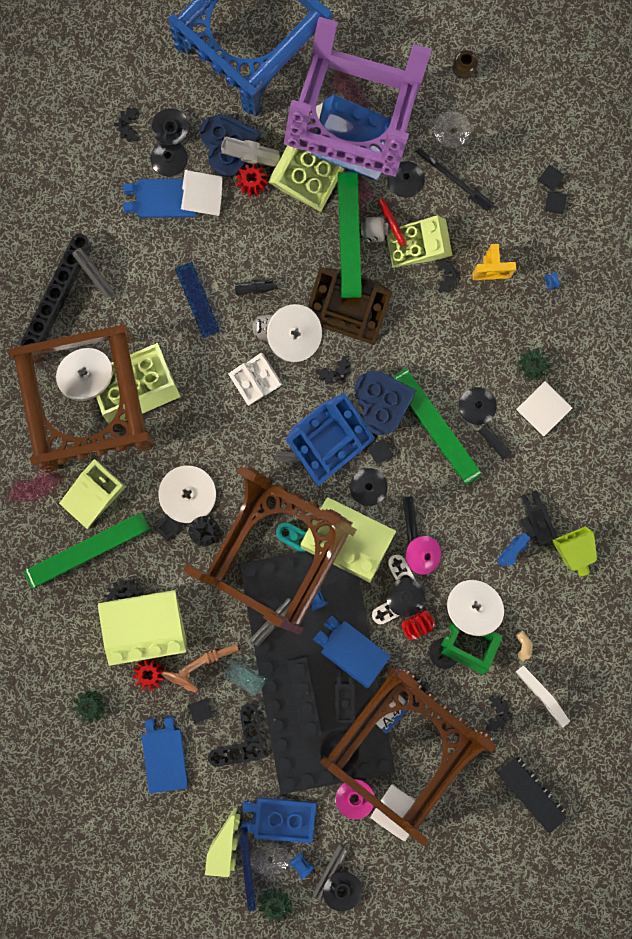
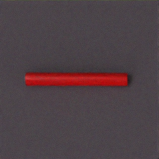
[378,198,407,247]

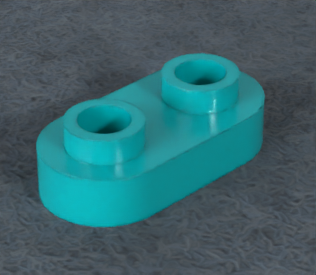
[276,523,306,552]

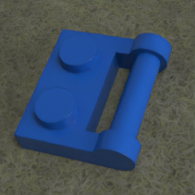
[498,533,530,566]

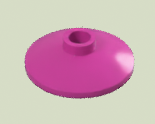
[406,536,441,574]
[336,779,374,819]

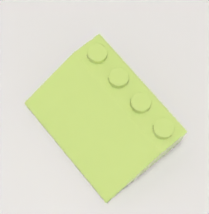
[268,120,344,212]
[96,343,180,425]
[300,497,396,583]
[98,590,187,666]

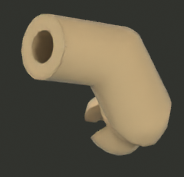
[515,630,533,661]

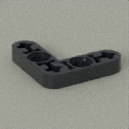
[208,703,264,767]

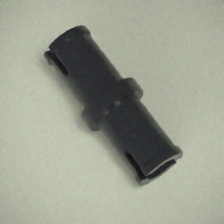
[235,278,274,295]
[478,424,512,460]

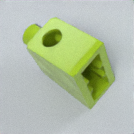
[553,526,597,576]

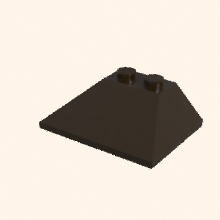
[308,267,393,345]

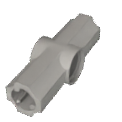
[221,136,280,167]

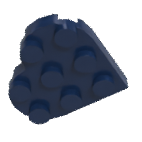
[200,114,261,177]
[354,371,417,435]

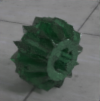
[517,348,550,381]
[72,690,106,724]
[259,888,292,924]

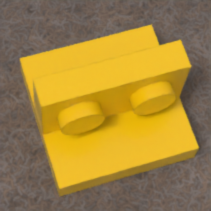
[472,244,516,280]

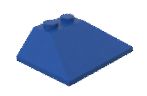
[285,393,375,486]

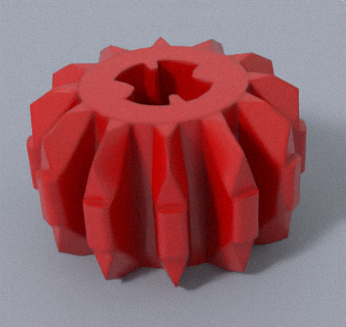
[236,164,268,197]
[401,611,435,640]
[132,658,166,691]

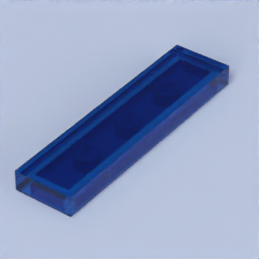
[175,262,221,339]
[240,827,256,911]

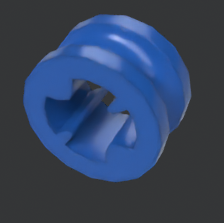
[544,272,560,291]

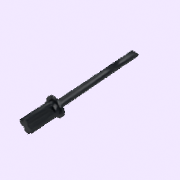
[415,148,494,211]

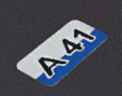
[376,695,407,733]

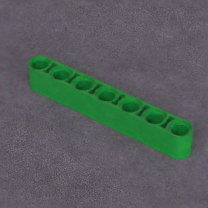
[338,171,361,298]
[393,368,482,486]
[23,512,151,589]

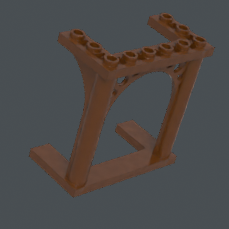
[8,324,156,471]
[183,466,357,634]
[320,668,497,846]

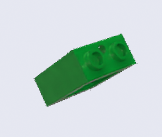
[441,621,503,675]

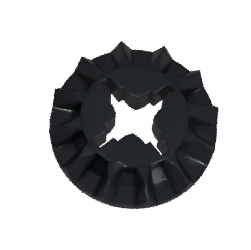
[189,516,219,547]
[429,637,460,669]

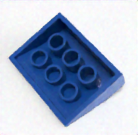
[311,95,392,180]

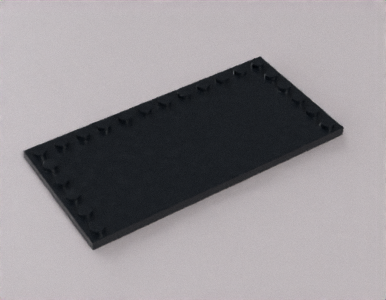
[239,551,396,794]

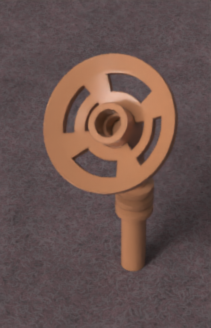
[162,644,239,692]

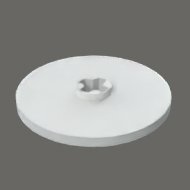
[267,304,322,362]
[56,348,113,401]
[159,466,216,523]
[447,580,504,636]

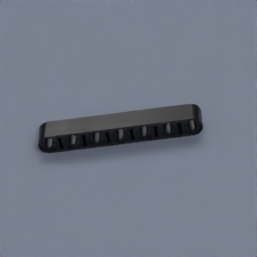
[21,233,91,346]

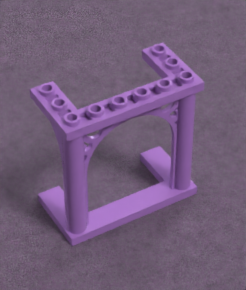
[284,17,432,177]

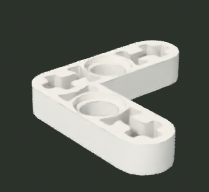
[372,555,416,624]
[516,666,570,728]

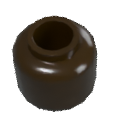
[452,50,478,79]

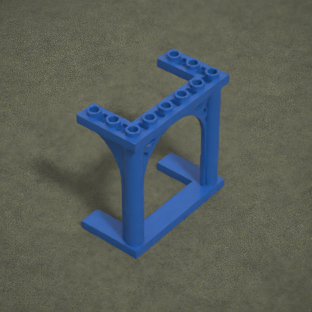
[168,0,332,117]

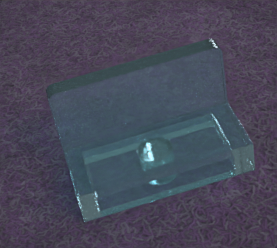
[223,659,267,696]

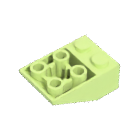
[387,215,453,268]
[59,459,126,529]
[205,808,240,877]

